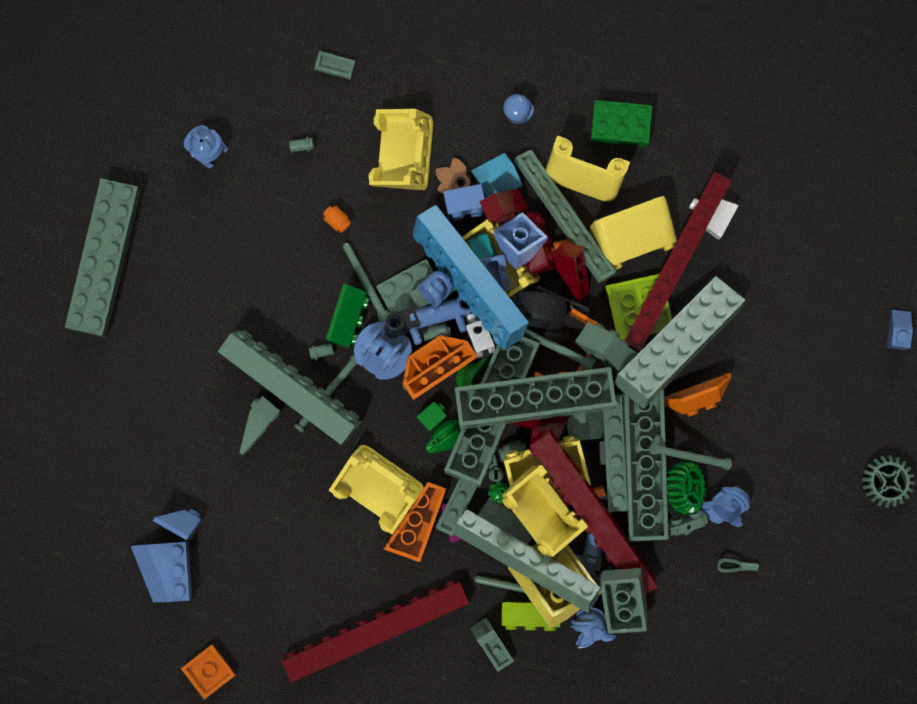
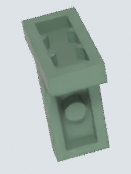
[470,618,514,672]

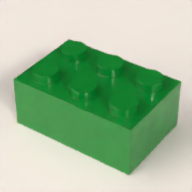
[590,100,652,147]

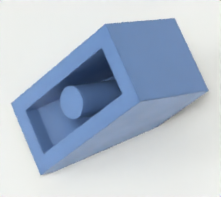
[887,310,913,350]

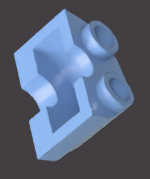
[480,253,511,291]

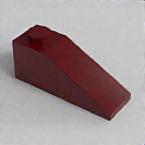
[553,242,590,302]

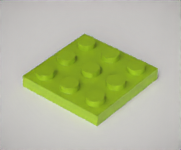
[605,274,672,340]

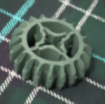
[862,455,915,508]

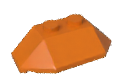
[403,335,478,400]
[664,373,732,417]

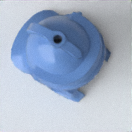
[184,125,228,168]
[702,486,750,527]
[570,607,617,648]

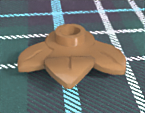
[436,158,470,194]

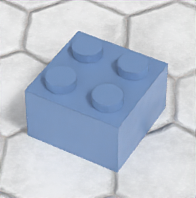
[443,184,484,221]

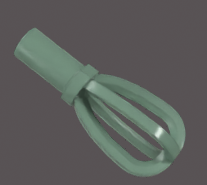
[717,559,759,572]

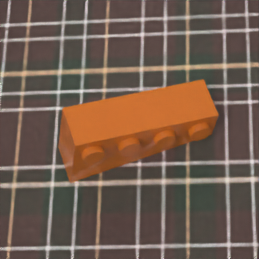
[384,482,446,562]

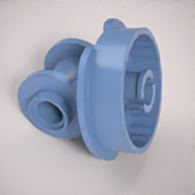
[354,322,412,380]

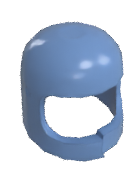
[503,94,534,124]
[418,271,453,307]

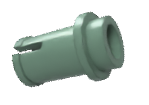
[289,137,314,152]
[309,343,334,360]

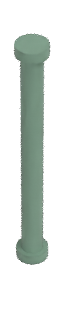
[293,355,359,433]
[650,443,732,470]

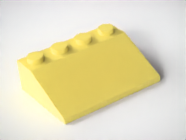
[508,544,602,628]

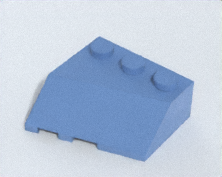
[131,542,192,603]

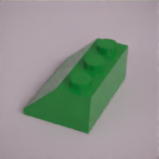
[326,284,370,349]

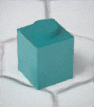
[469,233,497,260]

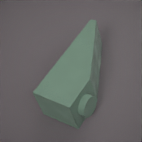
[239,396,281,456]

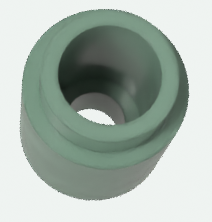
[423,323,451,342]
[498,440,527,463]

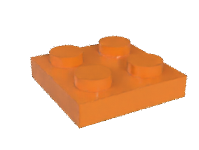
[181,644,236,699]

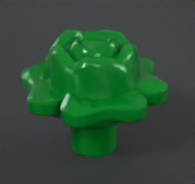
[488,481,508,505]

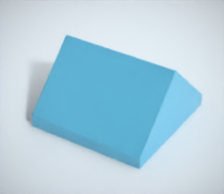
[471,153,523,197]

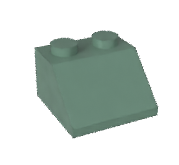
[566,411,604,441]

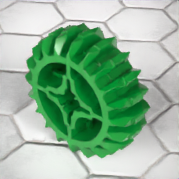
[666,461,706,514]

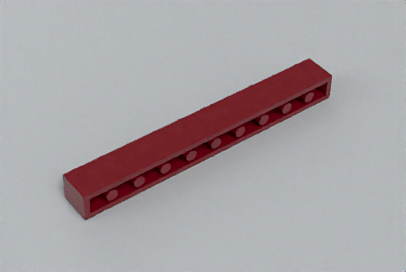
[624,172,731,352]
[529,427,658,595]
[281,580,469,683]

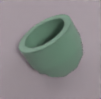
[488,467,504,482]

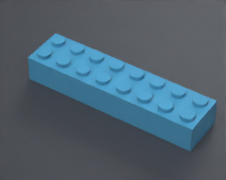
[413,205,529,350]

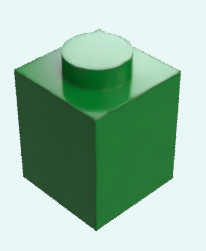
[417,402,447,432]

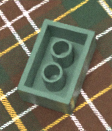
[575,322,638,375]
[600,568,649,634]

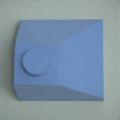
[493,212,548,269]
[153,508,203,540]

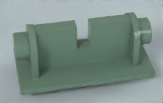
[668,507,708,536]

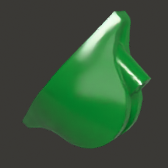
[456,358,490,387]
[425,420,461,453]

